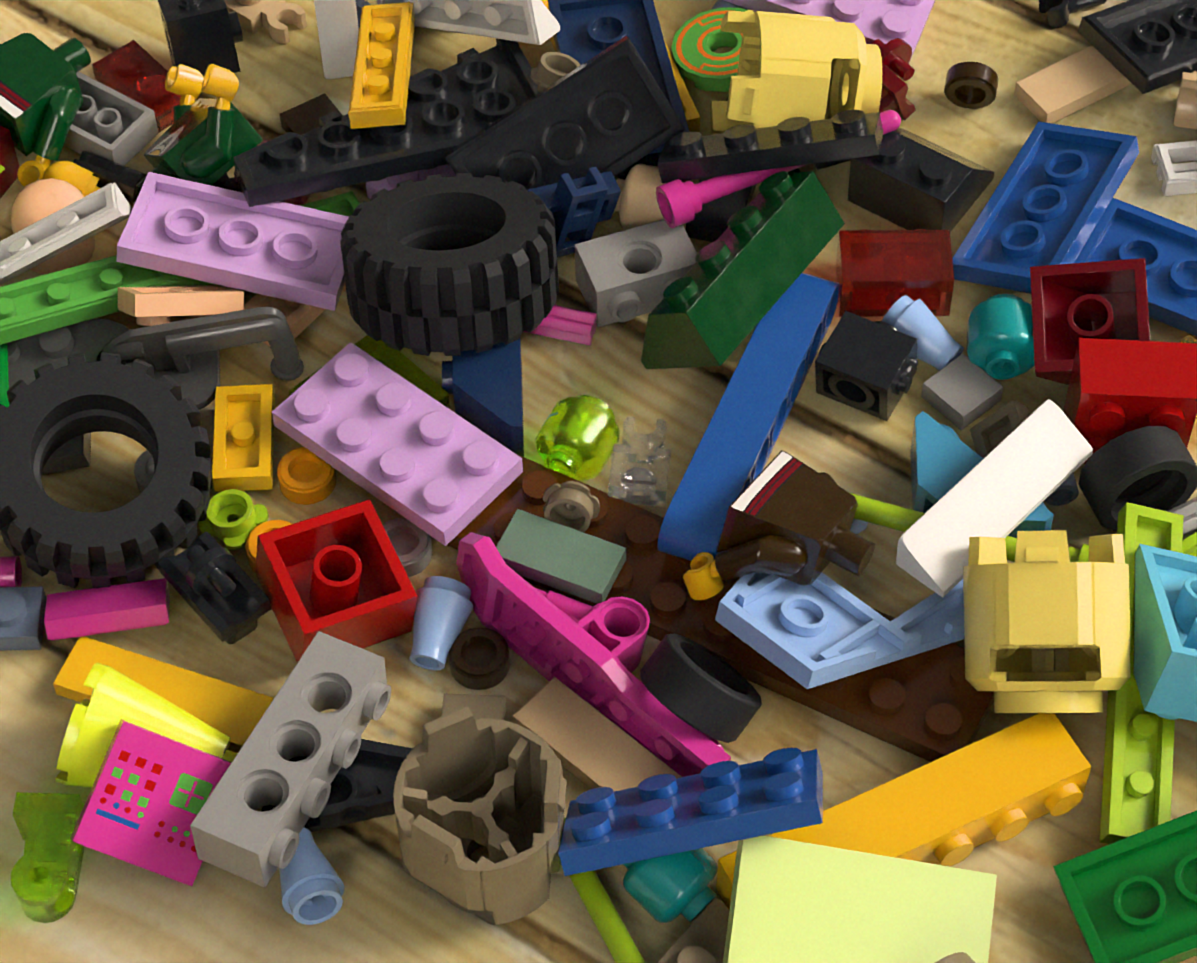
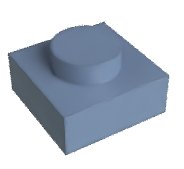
[0,586,47,651]

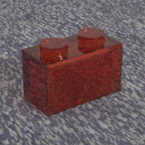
[836,229,954,317]

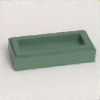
[496,509,626,604]

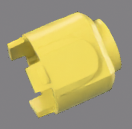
[710,10,882,135]
[963,530,1131,713]

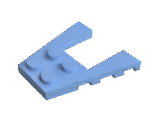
[715,519,964,689]

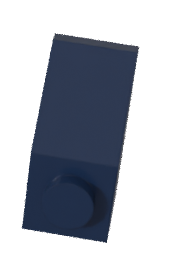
[442,338,524,457]

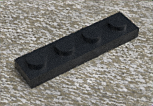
[657,110,883,183]

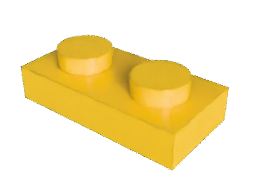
[212,384,275,492]

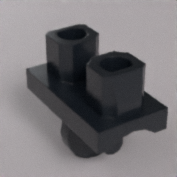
[158,531,272,644]

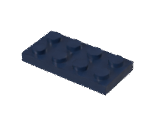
[547,0,690,154]

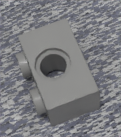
[575,219,697,327]

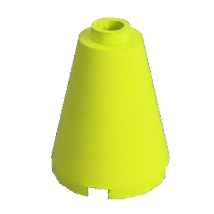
[55,663,238,787]

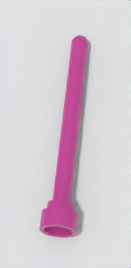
[656,110,901,228]

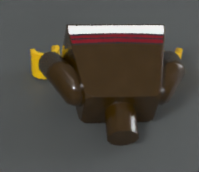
[683,450,875,600]

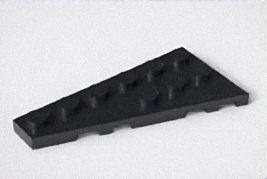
[233,39,539,207]

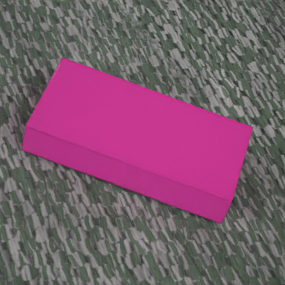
[44,578,170,641]

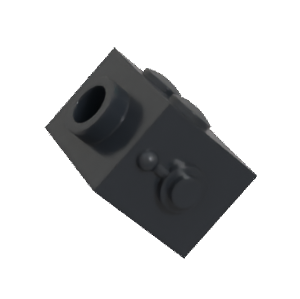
[158,0,243,77]
[815,311,918,421]

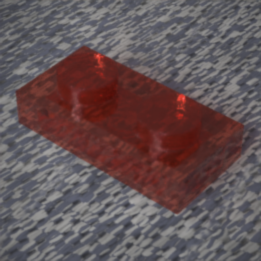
[92,40,181,132]

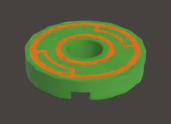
[671,7,747,92]

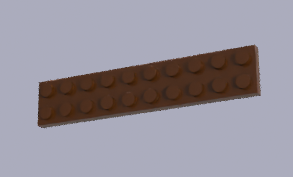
[431,453,994,762]

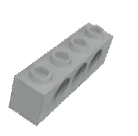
[190,631,391,888]

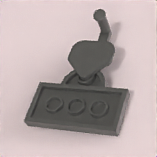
[8,307,304,475]

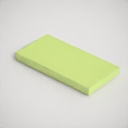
[723,835,997,963]

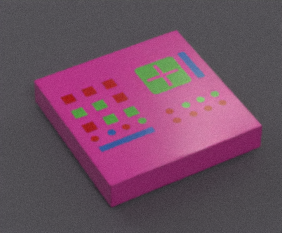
[70,719,232,886]

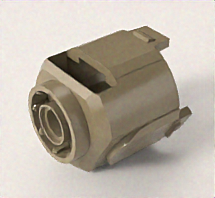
[393,706,567,925]

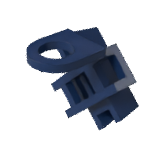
[527,167,621,257]

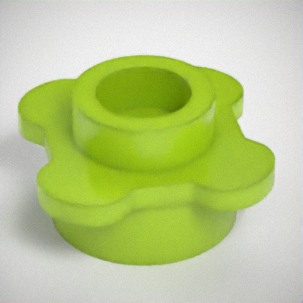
[198,489,269,550]

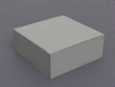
[921,354,1003,430]

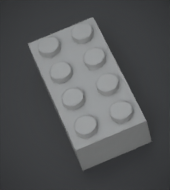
[64,72,159,166]

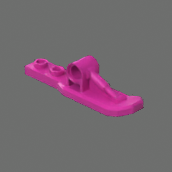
[456,532,731,777]

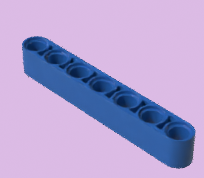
[657,273,840,561]

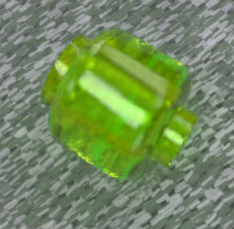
[535,395,620,481]

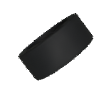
[1078,426,1197,531]
[640,633,762,743]

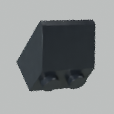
[847,128,994,246]

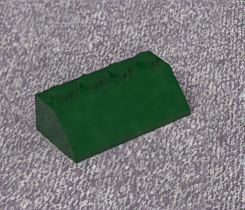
[641,171,845,369]

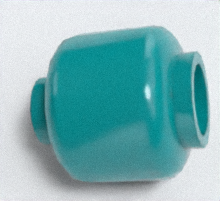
[966,294,1035,380]
[623,848,717,923]

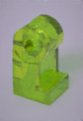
[11,792,85,923]

